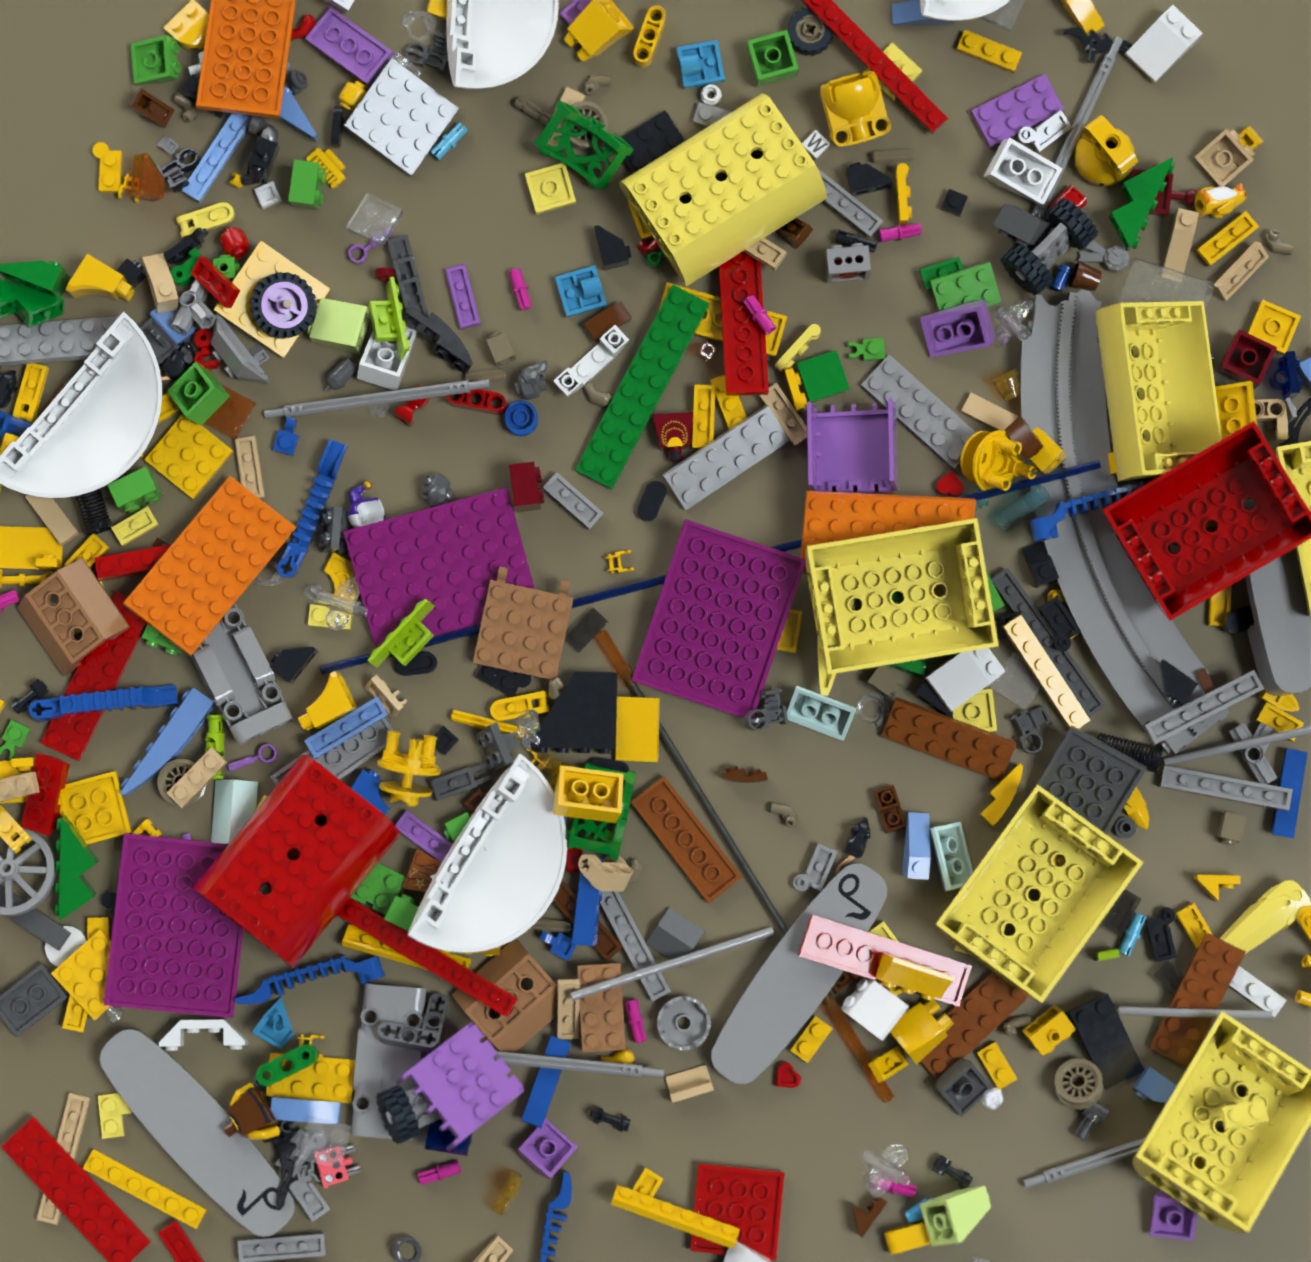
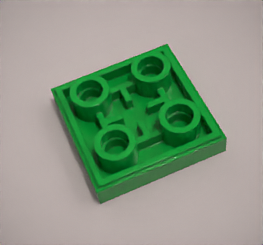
[796,350,850,403]

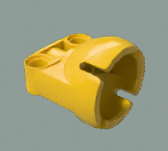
[820,71,891,147]
[1074,115,1138,186]

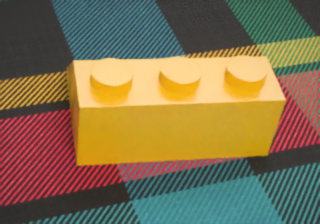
[553,765,623,823]
[875,953,954,1001]

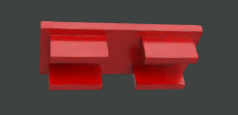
[21,753,70,836]

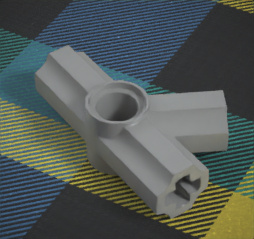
[170,279,216,335]
[1228,722,1278,784]

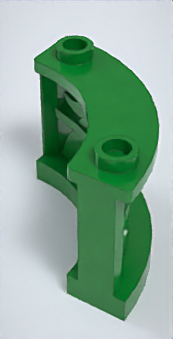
[533,100,634,189]
[565,763,636,860]

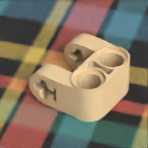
[1255,399,1288,440]
[579,854,633,892]

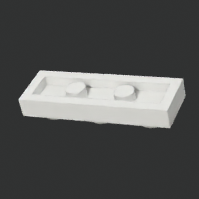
[1229,966,1287,1018]

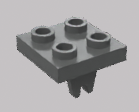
[140,317,181,367]
[477,722,521,773]

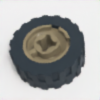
[787,8,833,56]

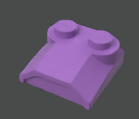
[517,1118,578,1180]
[1150,1191,1197,1242]

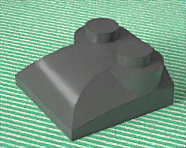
[936,1059,993,1117]

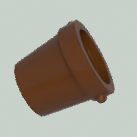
[1069,260,1102,291]

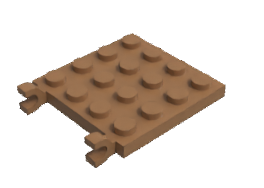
[473,566,574,680]

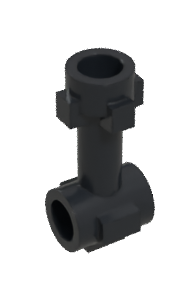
[10,679,49,715]
[590,1107,631,1132]
[932,1155,973,1188]

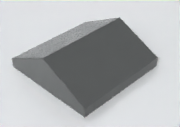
[646,907,705,967]

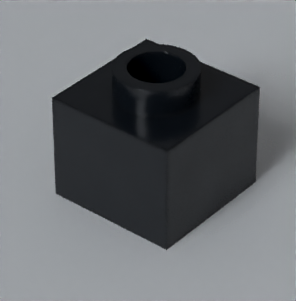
[116,258,146,288]

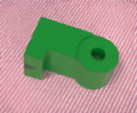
[170,248,202,287]

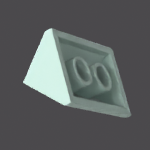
[787,686,857,741]
[211,780,258,844]
[930,822,973,892]

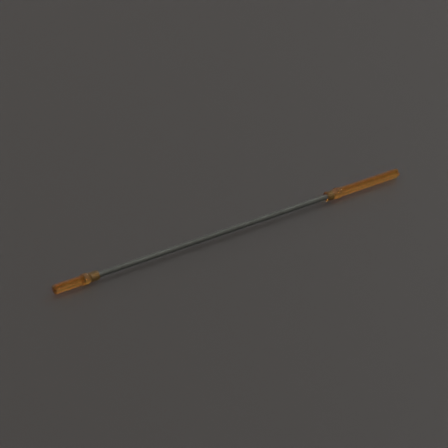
[596,630,894,1103]

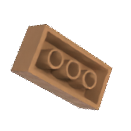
[578,963,626,1052]

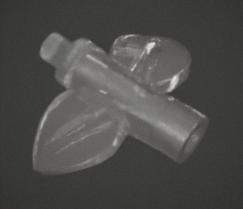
[994,299,1032,349]
[317,577,368,631]
[861,1145,911,1198]

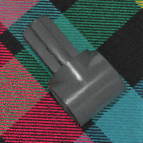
[1075,1101,1110,1140]

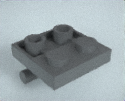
[319,506,350,554]

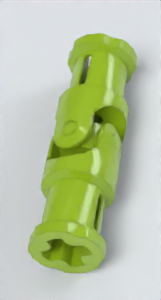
[205,715,225,780]

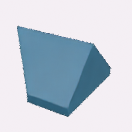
[252,996,295,1051]

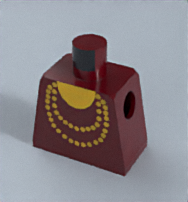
[653,412,693,462]

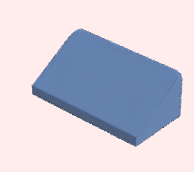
[150,309,196,345]

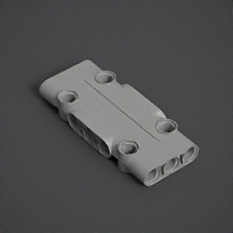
[191,603,293,745]
[351,984,426,1140]

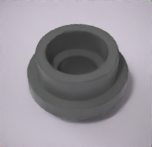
[1115,817,1136,839]

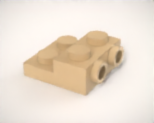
[1195,129,1255,187]

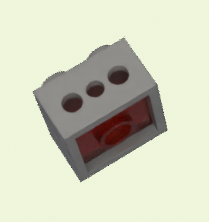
[824,243,871,283]

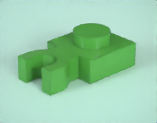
[848,338,885,361]
[0,720,31,760]

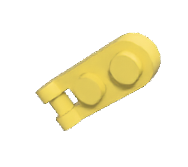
[176,202,235,239]
[775,324,821,372]

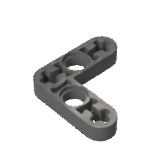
[377,993,448,1052]

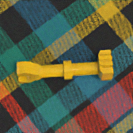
[0,569,54,589]

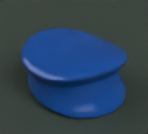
[504,401,538,436]

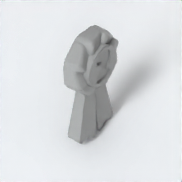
[1079,241,1130,272]

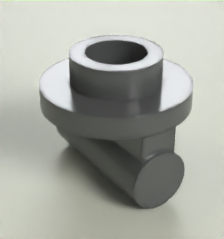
[286,70,308,95]

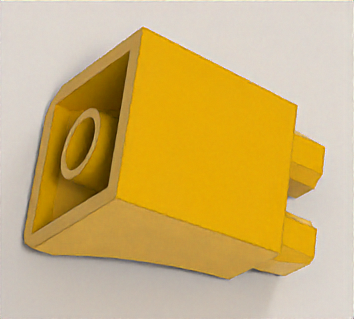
[564,0,634,61]
[66,254,136,302]
[298,671,358,731]
[889,999,954,1065]

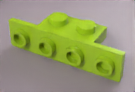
[369,277,410,360]
[367,599,435,668]

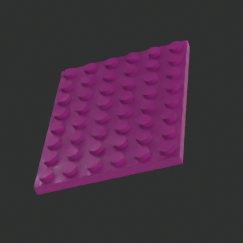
[343,487,535,648]
[631,519,806,719]
[104,833,243,1018]

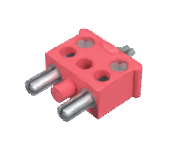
[307,1144,362,1188]

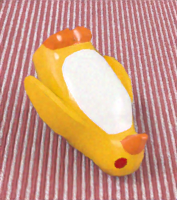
[1195,183,1247,218]

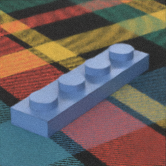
[304,696,389,759]

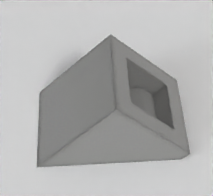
[156,135,179,156]
[248,343,270,366]

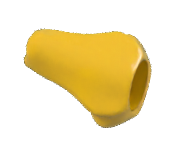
[600,1049,635,1065]

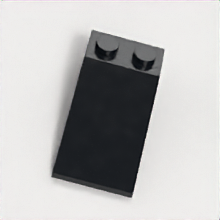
[1066,993,1144,1090]

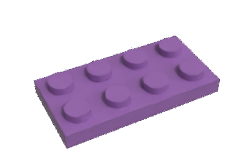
[305,7,394,86]
[971,74,1064,148]

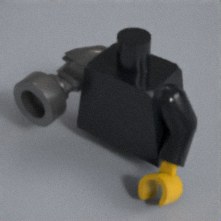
[229,116,279,189]

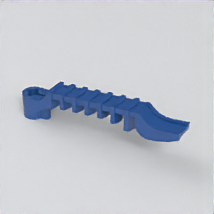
[277,439,348,578]
[1030,483,1142,542]
[29,685,178,723]
[235,955,385,1005]
[539,1171,572,1262]

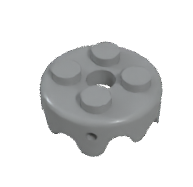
[657,996,711,1050]

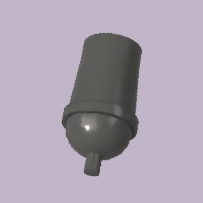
[325,357,359,392]

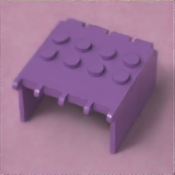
[807,398,898,493]
[396,1022,525,1151]

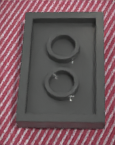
[0,963,69,1037]

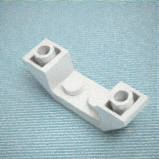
[553,325,629,397]
[159,1019,248,1051]

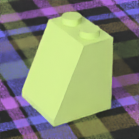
[307,298,371,355]
[920,1186,991,1246]

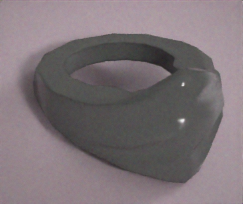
[392,1236,422,1262]

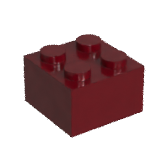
[1217,329,1277,389]
[509,462,545,513]

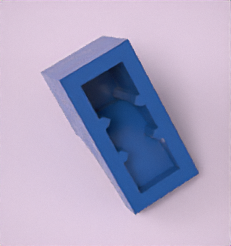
[351,769,391,815]

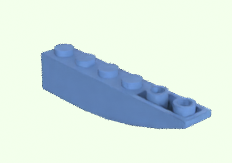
[120,687,216,796]

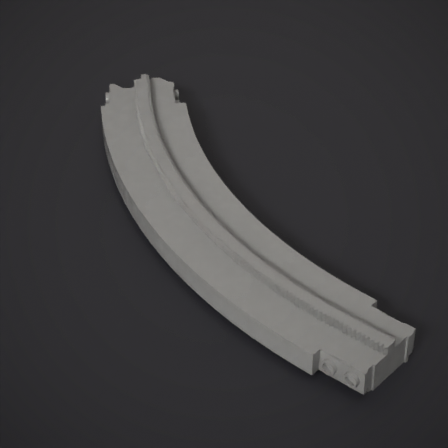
[1020,290,1229,755]

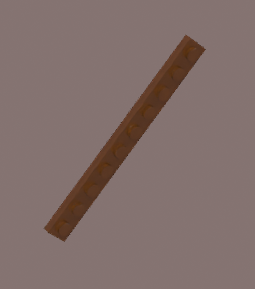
[464,789,623,961]

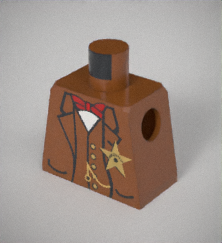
[402,849,441,892]

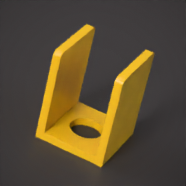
[1030,427,1068,475]

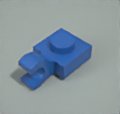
[273,417,299,456]
[539,931,577,961]

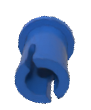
[1050,264,1072,292]

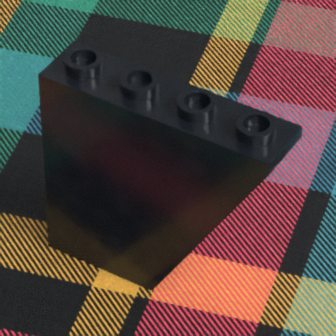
[530,672,618,754]

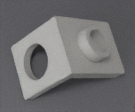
[1264,397,1297,430]

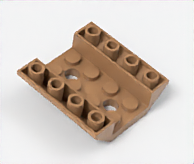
[17,558,130,676]
[452,938,557,1053]

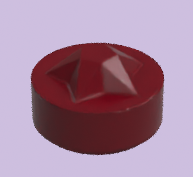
[375,267,396,283]

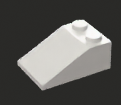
[1125,5,1203,83]
[983,138,1063,206]
[357,326,418,391]
[925,648,1005,712]
[840,977,909,1041]

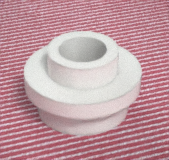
[701,84,721,105]

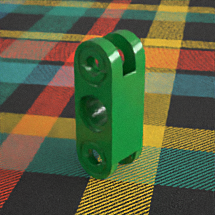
[256,1044,319,1086]

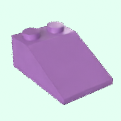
[920,299,996,358]

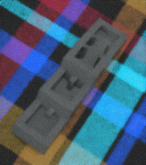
[387,234,429,318]
[0,885,71,951]

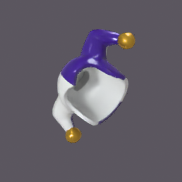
[348,481,385,528]

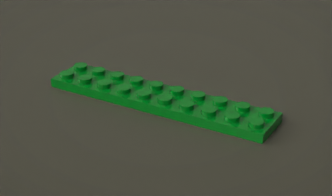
[575,285,710,490]

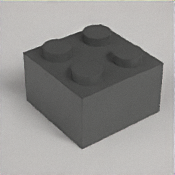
[994,203,1053,249]

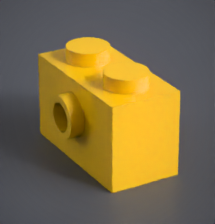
[1022,1004,1076,1056]

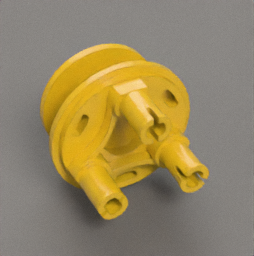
[960,430,1037,493]
[377,730,441,807]

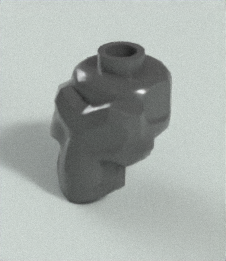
[515,360,548,400]
[422,473,454,507]

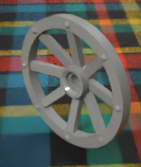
[0,829,56,917]

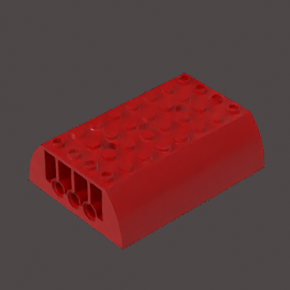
[1103,421,1311,621]
[192,754,401,969]

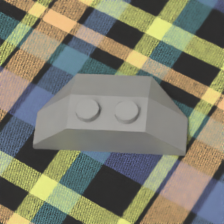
[211,313,271,384]

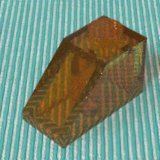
[130,153,165,202]

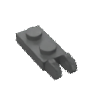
[430,763,493,801]

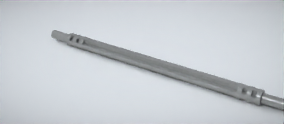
[1031,37,1123,219]
[264,379,491,418]
[427,1051,664,1078]
[1023,1121,1223,1188]

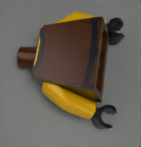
[223,1077,292,1140]

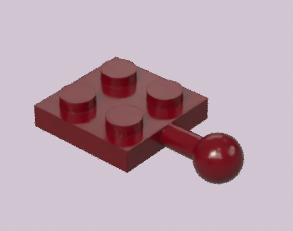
[1127,169,1197,216]

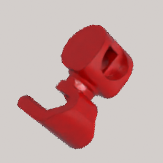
[194,329,220,370]
[395,385,431,427]

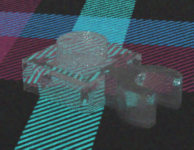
[516,709,540,749]

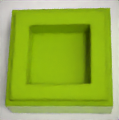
[1095,949,1120,961]

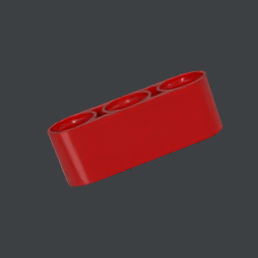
[446,389,507,415]

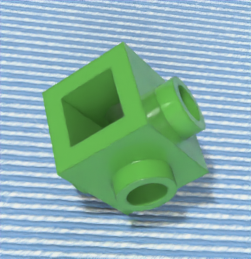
[213,255,241,282]

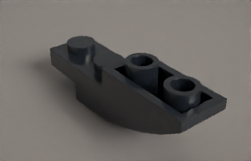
[402,306,473,373]

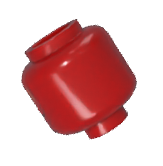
[220,227,250,259]

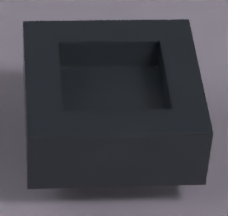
[941,189,968,217]
[434,725,459,755]

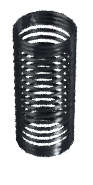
[75,488,113,535]
[1097,732,1163,773]

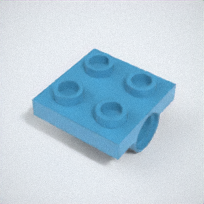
[677,40,725,89]
[555,265,607,318]

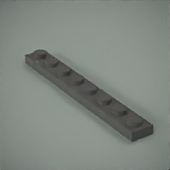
[991,567,1107,718]

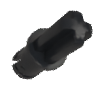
[835,229,877,253]

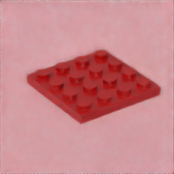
[690,1163,785,1260]

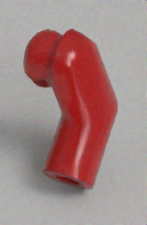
[291,14,315,40]
[637,239,660,255]

